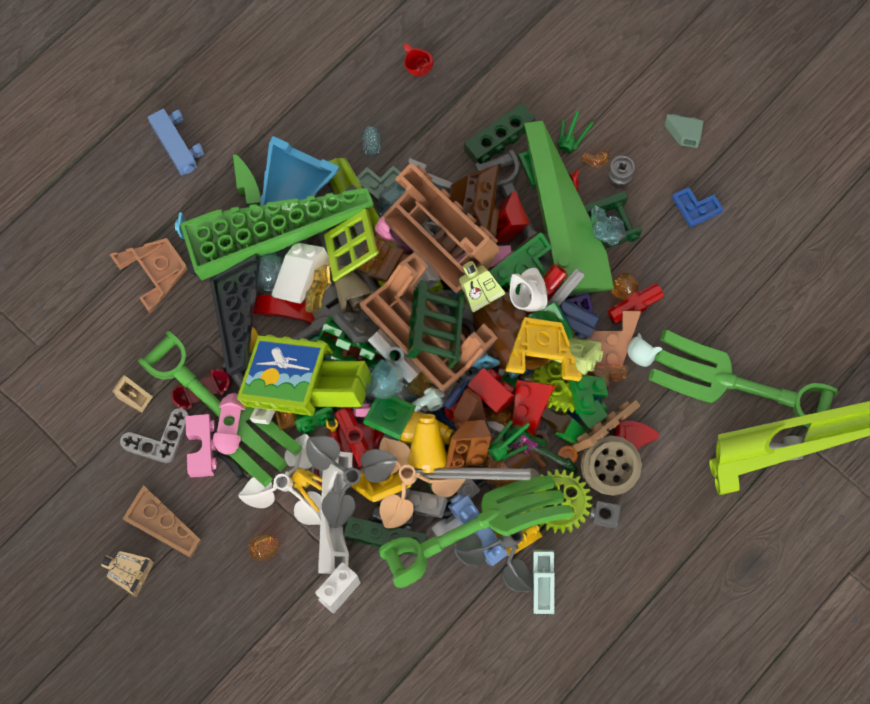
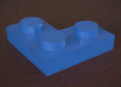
[672,187,724,228]

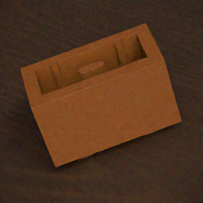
[445,420,491,468]

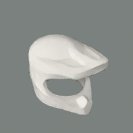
[509,268,547,312]

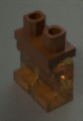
[356,236,409,283]

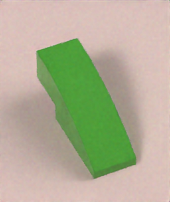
[233,154,261,207]

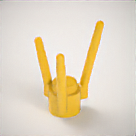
[291,467,322,511]

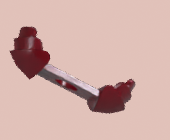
[171,368,230,409]

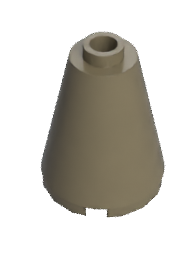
[334,266,374,313]

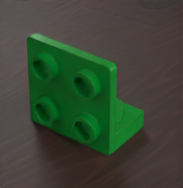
[290,407,334,435]

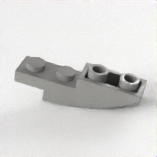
[368,488,448,518]

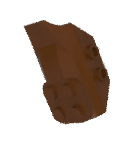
[449,164,501,237]
[472,292,551,373]

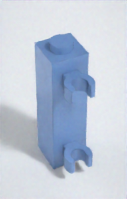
[148,108,204,176]
[448,494,508,566]

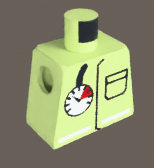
[459,261,505,312]

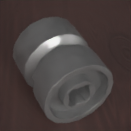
[608,156,635,188]

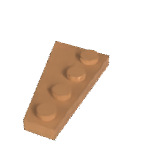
[572,400,640,452]
[123,485,201,558]

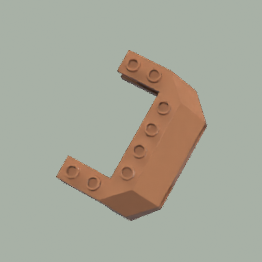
[383,163,500,294]
[360,252,498,392]

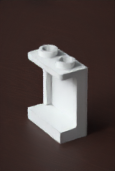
[316,563,360,614]

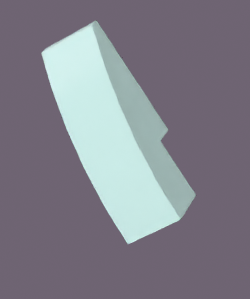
[533,550,554,614]

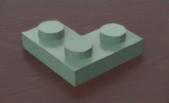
[357,166,401,204]

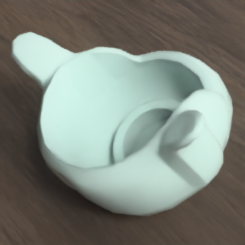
[627,333,662,367]

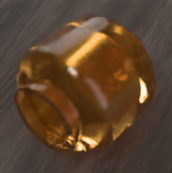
[611,273,639,300]
[248,532,279,562]

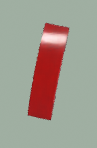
[254,295,315,325]

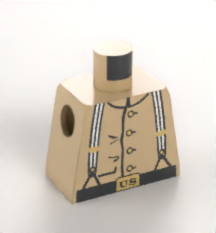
[101,551,154,597]

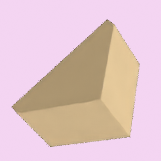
[113,375,153,412]

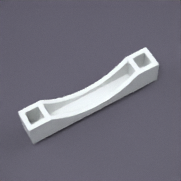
[318,452,353,574]

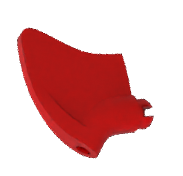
[614,420,659,450]

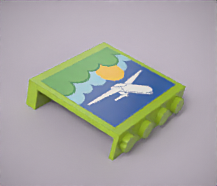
[237,335,333,416]

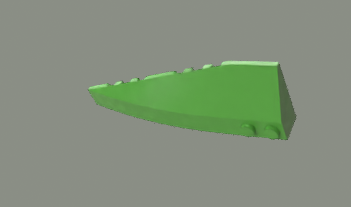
[524,121,614,296]
[180,188,374,280]

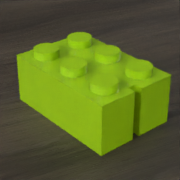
[309,361,373,407]

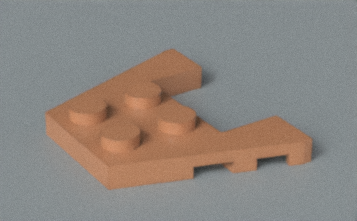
[110,238,188,313]
[572,311,640,369]

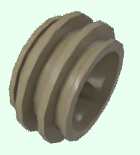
[580,435,642,496]

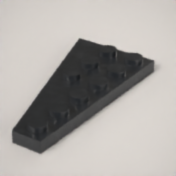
[210,254,260,376]

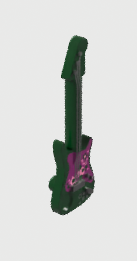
[502,425,578,475]

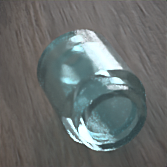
[362,127,381,155]

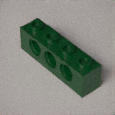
[464,103,536,164]
[344,516,427,557]

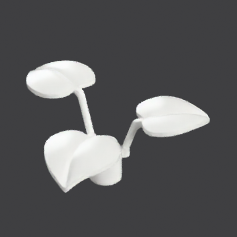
[238,434,322,525]

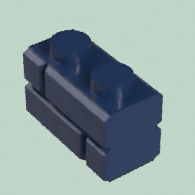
[560,300,601,339]

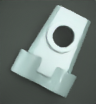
[412,387,445,412]

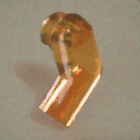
[581,151,609,167]

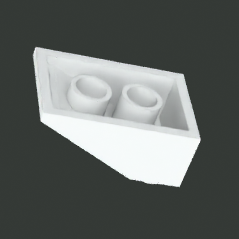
[272,243,330,304]

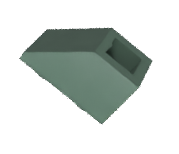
[664,114,703,148]

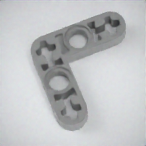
[120,408,189,463]

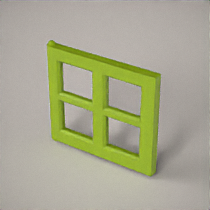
[324,208,379,281]

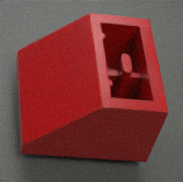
[495,191,530,244]
[468,368,516,413]

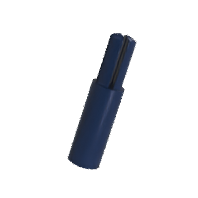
[443,377,470,410]

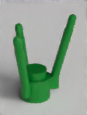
[557,111,594,153]
[488,421,530,462]

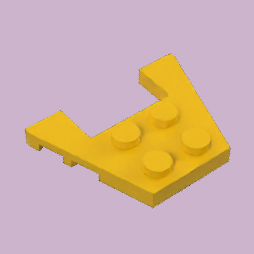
[506,317,582,381]

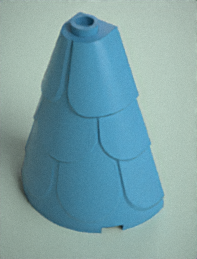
[260,136,339,205]

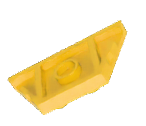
[350,468,415,502]

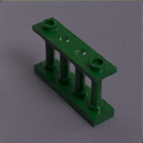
[584,191,642,249]
[406,280,466,369]

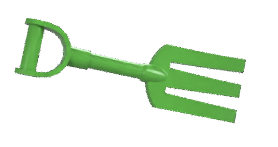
[648,330,838,428]
[137,331,303,487]
[379,476,574,588]

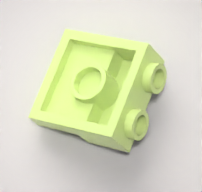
[551,336,603,375]

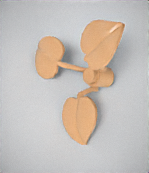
[379,437,466,528]

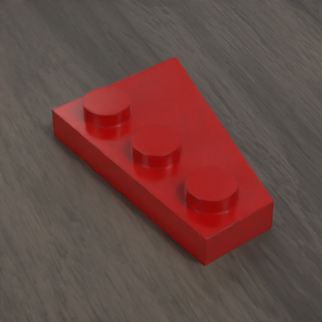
[512,379,557,436]

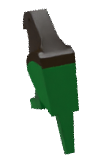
[541,408,588,444]

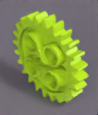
[532,359,589,413]
[530,469,592,534]

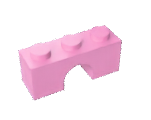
[186,414,217,478]

